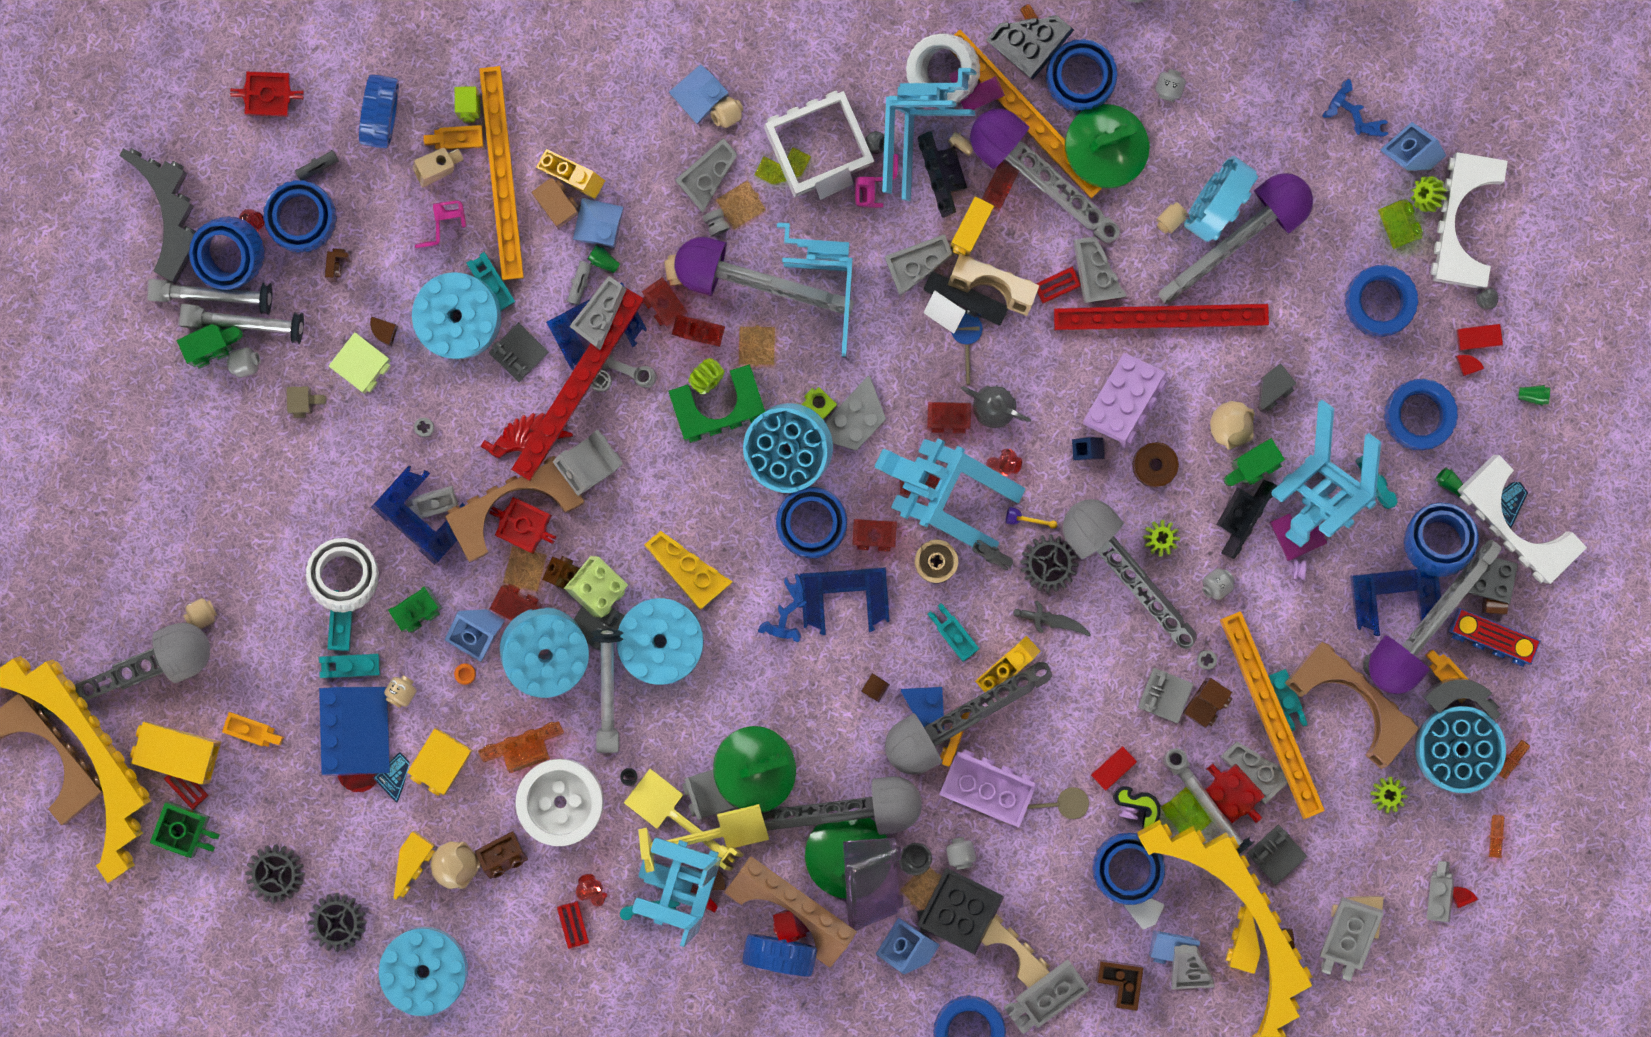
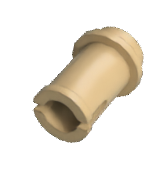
[948,132,973,156]

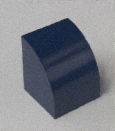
[1072,437,1105,461]

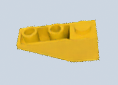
[536,149,606,199]
[975,635,1041,692]
[393,831,436,900]
[1225,904,1261,974]

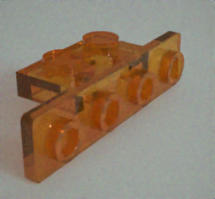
[478,721,564,774]

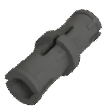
[295,150,339,181]
[972,540,1013,570]

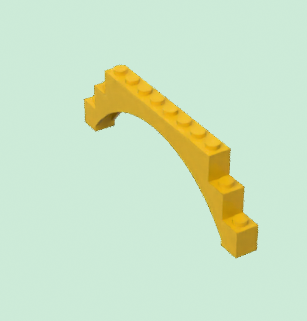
[0,656,151,883]
[1137,820,1313,1037]

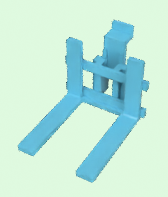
[882,68,977,201]
[777,223,853,357]
[1272,400,1381,547]
[874,439,1025,547]
[632,838,722,947]

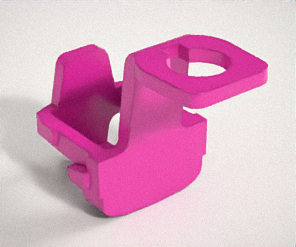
[854,154,898,208]
[415,200,466,248]

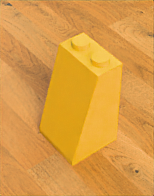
[130,722,221,785]

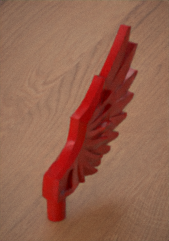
[480,412,573,459]

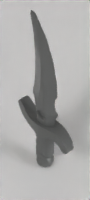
[1013,601,1091,636]

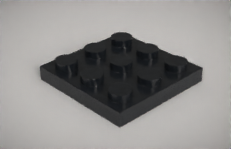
[917,868,1004,955]

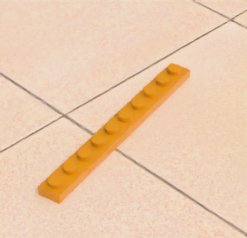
[949,29,1102,199]
[479,66,524,281]
[1220,611,1325,819]

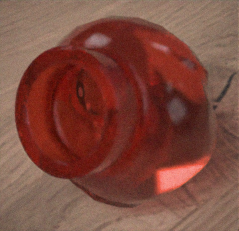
[239,209,265,232]
[986,448,1022,476]
[576,874,607,907]

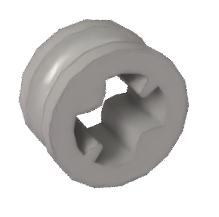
[414,418,434,437]
[1197,650,1217,670]

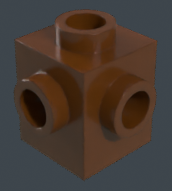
[542,556,580,590]

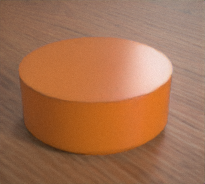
[454,663,476,685]

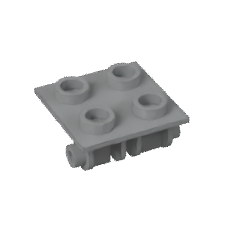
[1138,668,1193,724]

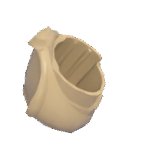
[1210,401,1255,450]
[430,841,481,889]

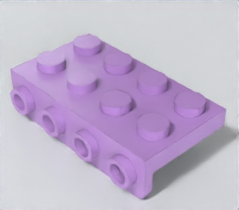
[1083,353,1168,449]
[939,749,1037,828]

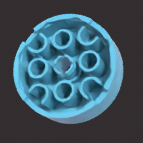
[1184,156,1258,242]
[412,272,502,359]
[743,403,833,493]
[617,598,704,685]
[499,607,589,698]
[1415,706,1506,793]
[379,927,468,1016]

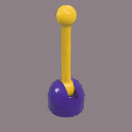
[1005,507,1057,529]

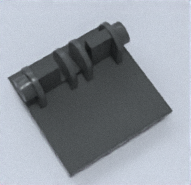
[489,322,549,382]
[1468,552,1518,604]
[574,606,625,651]
[1247,824,1307,885]

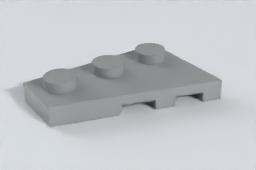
[675,138,737,213]
[885,234,952,297]
[1073,237,1127,304]
[569,276,626,350]
[1220,742,1288,805]
[1171,945,1215,989]

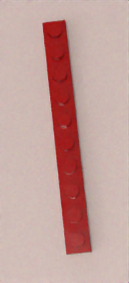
[511,288,644,481]
[1054,304,1269,331]

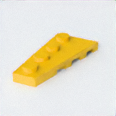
[644,531,733,610]

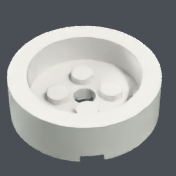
[516,759,604,846]

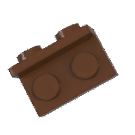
[325,248,352,282]
[475,831,528,879]

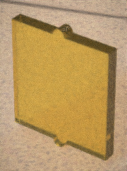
[716,180,766,230]
[739,325,775,367]
[503,546,547,591]
[900,867,941,910]

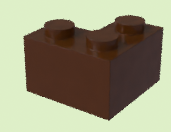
[1183,678,1233,728]
[1095,959,1144,1011]

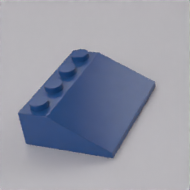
[319,687,390,776]

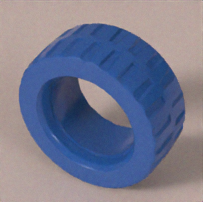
[1046,39,1118,112]
[359,74,399,149]
[263,180,337,253]
[189,216,265,290]
[1344,265,1419,337]
[1383,379,1458,451]
[776,487,847,559]
[1404,502,1479,577]
[1092,833,1165,905]
[742,934,817,977]
[933,995,1006,1037]

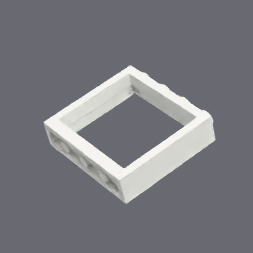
[764,91,874,198]

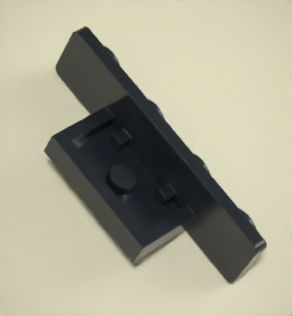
[917,131,967,218]
[923,271,1008,326]
[1216,480,1277,559]

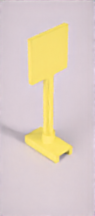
[624,769,744,871]
[638,804,769,873]

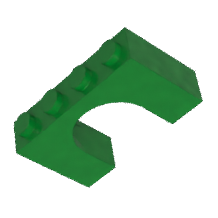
[668,364,765,443]

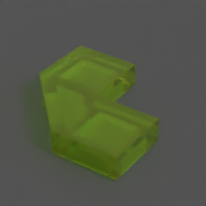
[754,147,812,185]

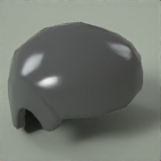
[898,842,932,876]

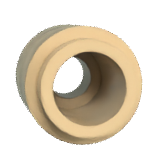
[1156,202,1188,234]
[664,254,683,286]

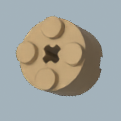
[914,540,958,583]

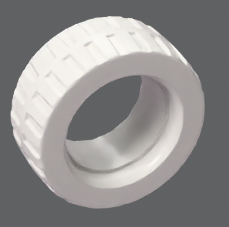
[906,34,980,104]
[306,538,379,612]

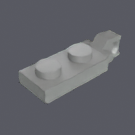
[397,486,459,520]
[1427,861,1455,922]

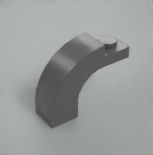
[1422,678,1501,720]

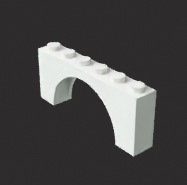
[1430,152,1508,289]
[1457,455,1587,584]

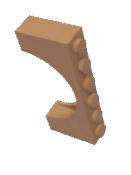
[445,456,584,563]
[1285,642,1419,769]
[0,693,103,825]
[724,856,857,968]

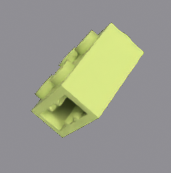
[329,332,391,394]
[564,556,628,618]

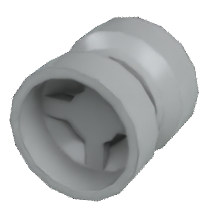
[703,209,730,237]
[591,370,612,392]

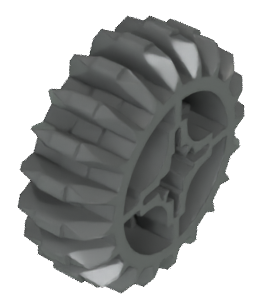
[1020,534,1079,593]
[245,844,305,903]
[308,893,367,952]

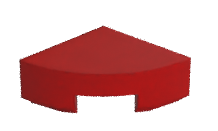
[1456,355,1484,376]
[1453,886,1478,908]

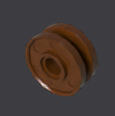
[1132,442,1179,487]

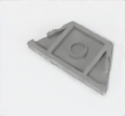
[825,376,886,451]

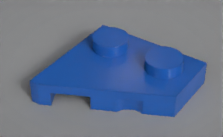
[901,687,945,730]

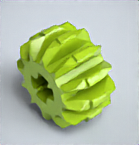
[1410,176,1448,212]
[688,358,725,395]
[1143,520,1180,556]
[1370,777,1408,813]

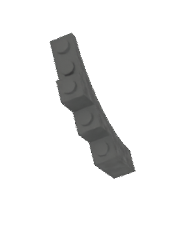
[119,148,197,283]

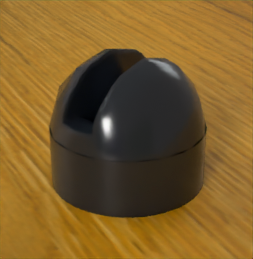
[620,768,638,786]

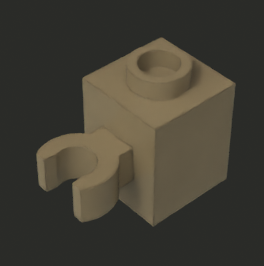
[287,386,326,418]

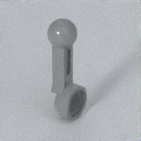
[602,354,657,388]

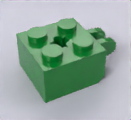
[176,324,243,369]
[1223,438,1285,487]
[388,586,443,633]
[150,802,220,858]

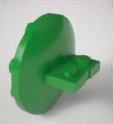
[1065,104,1150,188]
[713,726,796,812]
[805,818,891,899]

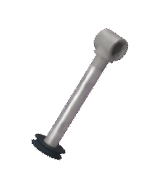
[147,279,272,314]
[178,304,304,344]
[591,629,623,753]
[1163,748,1255,855]

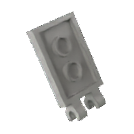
[1320,897,1383,981]
[1004,960,1090,1034]

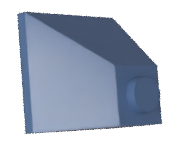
[669,64,729,124]
[1380,122,1446,170]
[573,198,624,249]
[445,609,505,662]
[876,918,940,975]
[1149,930,1200,964]

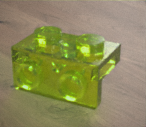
[1378,199,1422,249]
[1161,787,1212,833]

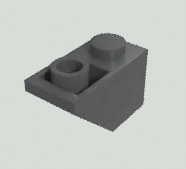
[1258,363,1297,411]

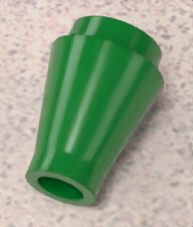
[587,245,620,274]
[1518,385,1550,406]
[1435,467,1463,497]

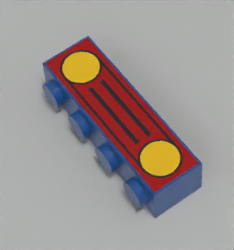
[1448,608,1541,667]

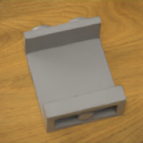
[553,429,623,496]
[682,770,735,820]

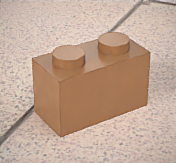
[531,177,579,229]

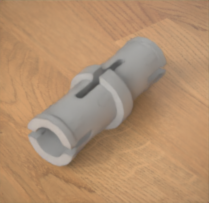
[567,261,592,305]

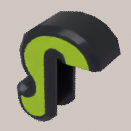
[1113,786,1161,830]

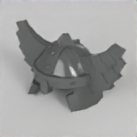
[961,385,1031,428]

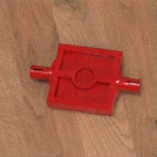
[230,71,304,117]
[489,497,556,554]
[1205,763,1265,823]

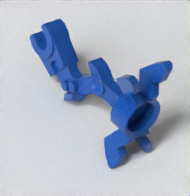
[1322,79,1388,137]
[758,573,807,642]

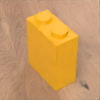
[950,196,994,256]
[407,728,473,796]

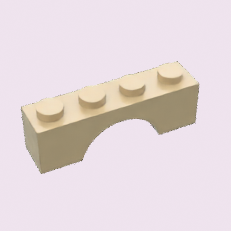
[948,254,1040,316]
[982,913,1050,988]

